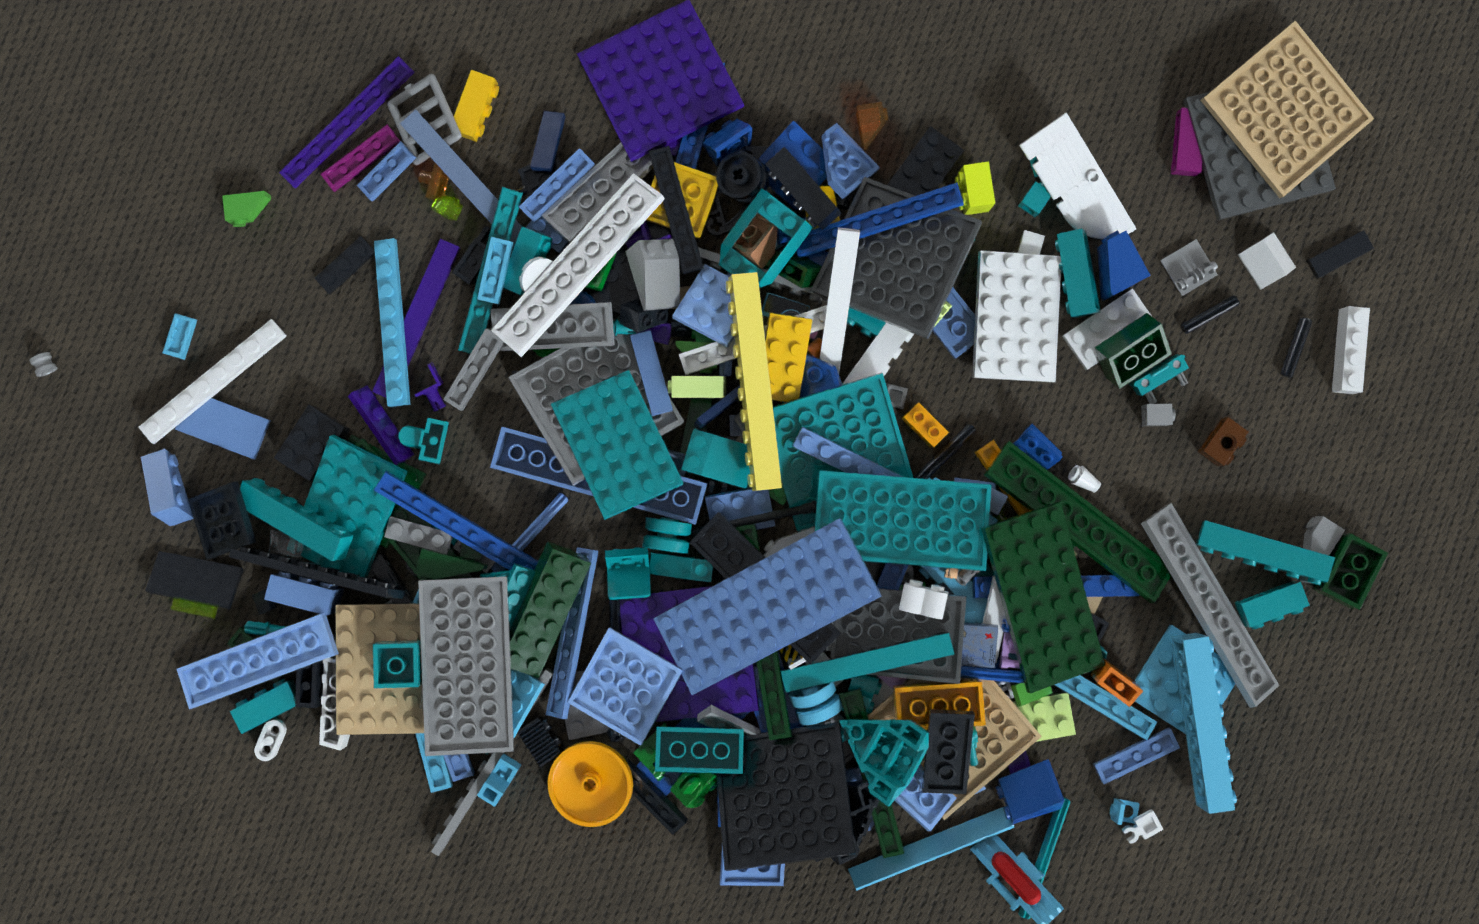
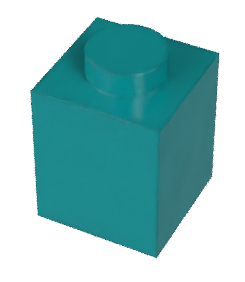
[1018,182,1051,217]

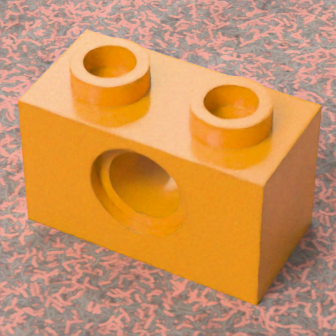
[901,403,949,448]

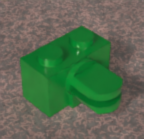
[670,772,718,808]

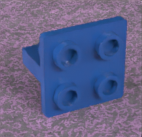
[1013,424,1063,470]

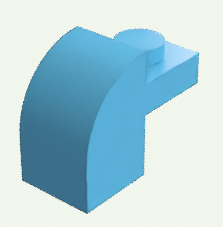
[477,753,521,807]

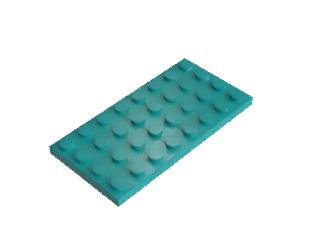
[814,470,991,571]

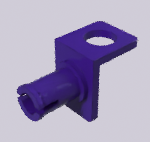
[625,221,673,248]
[414,362,446,412]

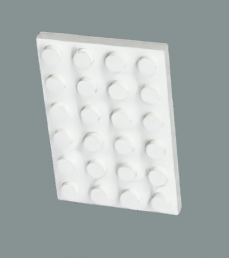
[972,251,1061,382]

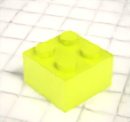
[955,161,995,215]

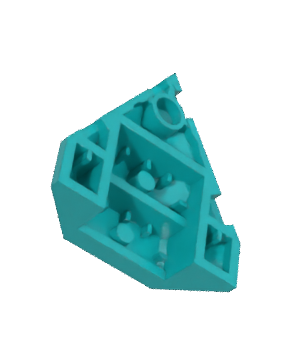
[839,720,929,806]

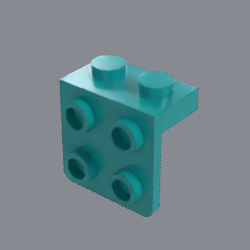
[605,547,651,600]

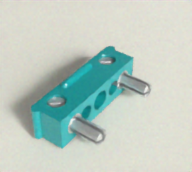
[1129,354,1189,404]

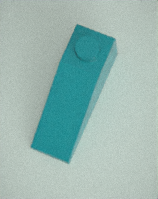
[650,553,713,582]

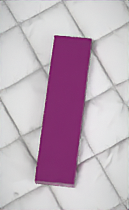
[321,124,400,192]

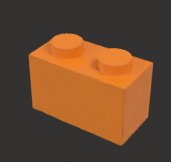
[1090,659,1143,707]

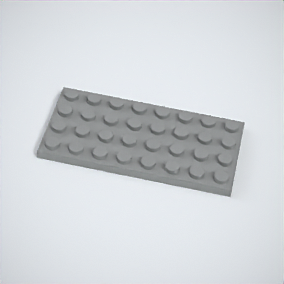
[418,576,514,756]

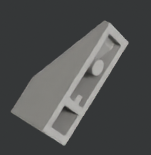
[1300,516,1345,583]

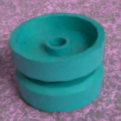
[642,517,692,553]

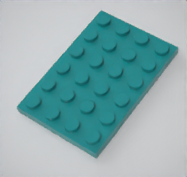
[551,370,683,520]
[289,435,407,578]

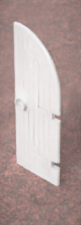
[1019,113,1136,239]

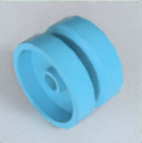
[789,682,843,725]

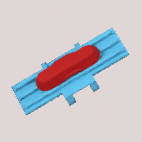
[970,835,1064,924]

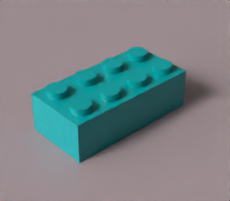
[655,727,744,774]

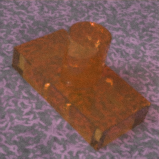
[419,163,449,204]

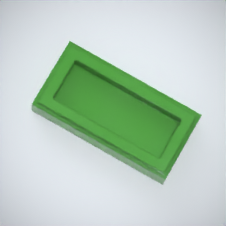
[1011,683,1053,706]

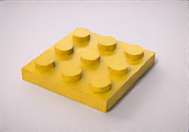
[646,162,719,239]

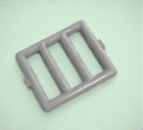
[387,74,462,165]

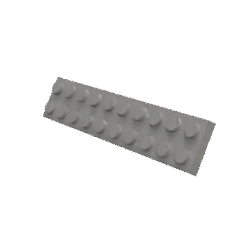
[1141,503,1279,708]

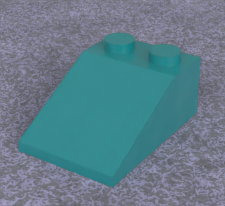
[681,429,750,489]

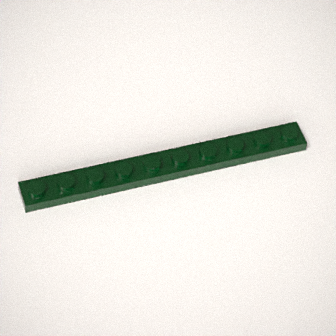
[736,524,792,740]

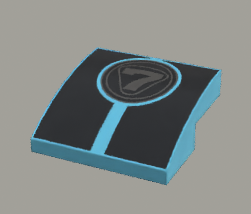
[762,293,810,326]

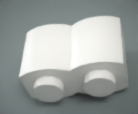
[899,580,948,619]

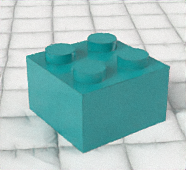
[373,640,422,688]

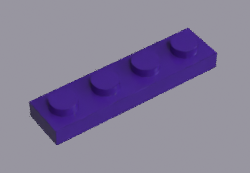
[348,386,414,465]

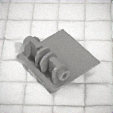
[1160,239,1218,296]

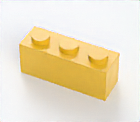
[449,70,499,142]

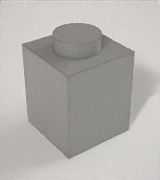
[1141,404,1176,426]

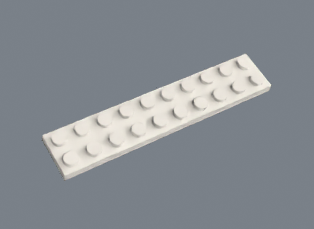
[491,173,665,357]

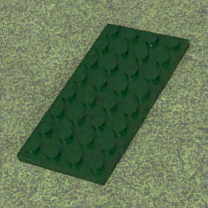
[981,502,1105,694]

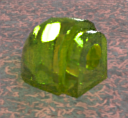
[431,195,463,221]

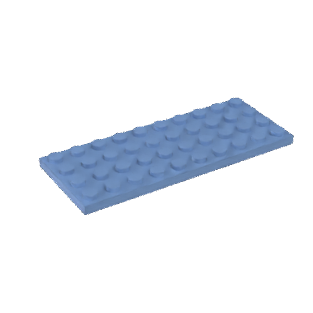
[653,518,882,695]

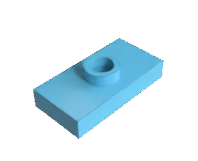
[162,313,197,360]

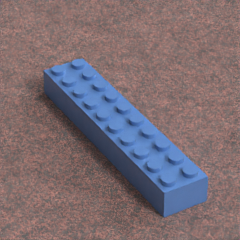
[490,427,707,525]

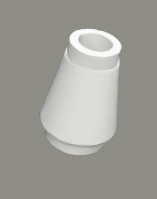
[1068,465,1101,493]

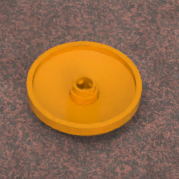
[548,741,633,827]

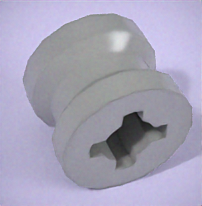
[29,352,58,377]

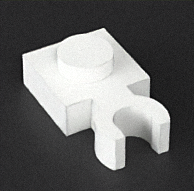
[1121,809,1164,844]

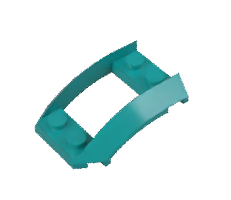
[719,189,813,288]

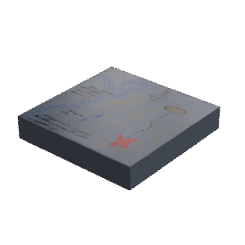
[961,623,998,668]

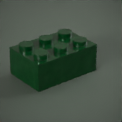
[1094,313,1172,389]
[1312,533,1388,610]

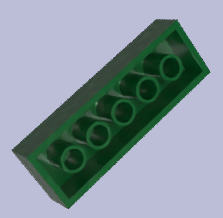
[509,541,591,678]

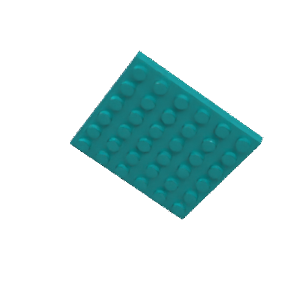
[773,372,913,531]

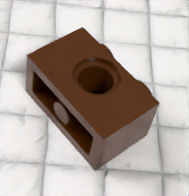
[1198,417,1249,466]

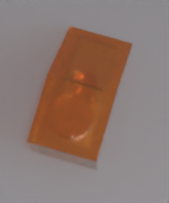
[855,102,888,151]

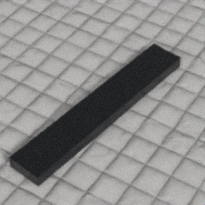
[649,146,704,275]

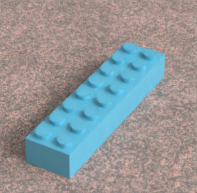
[1171,633,1237,814]

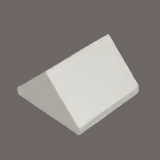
[1238,232,1296,290]

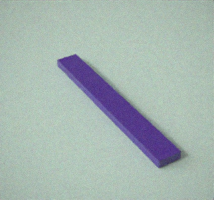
[279,56,414,189]
[372,239,461,398]

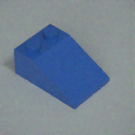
[703,119,752,167]

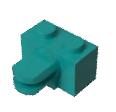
[399,418,449,465]

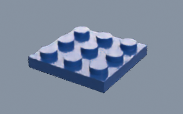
[758,121,827,211]

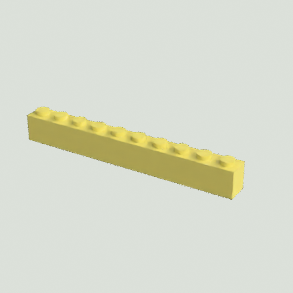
[726,272,782,491]

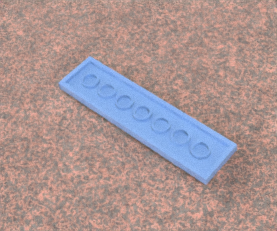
[177,613,339,709]

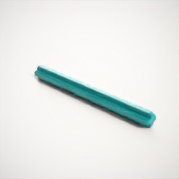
[1018,797,1070,919]

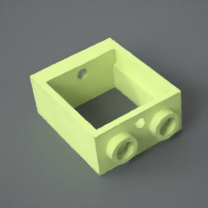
[668,376,727,398]

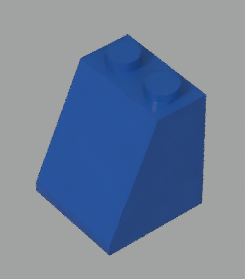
[1097,230,1151,301]
[996,759,1065,824]

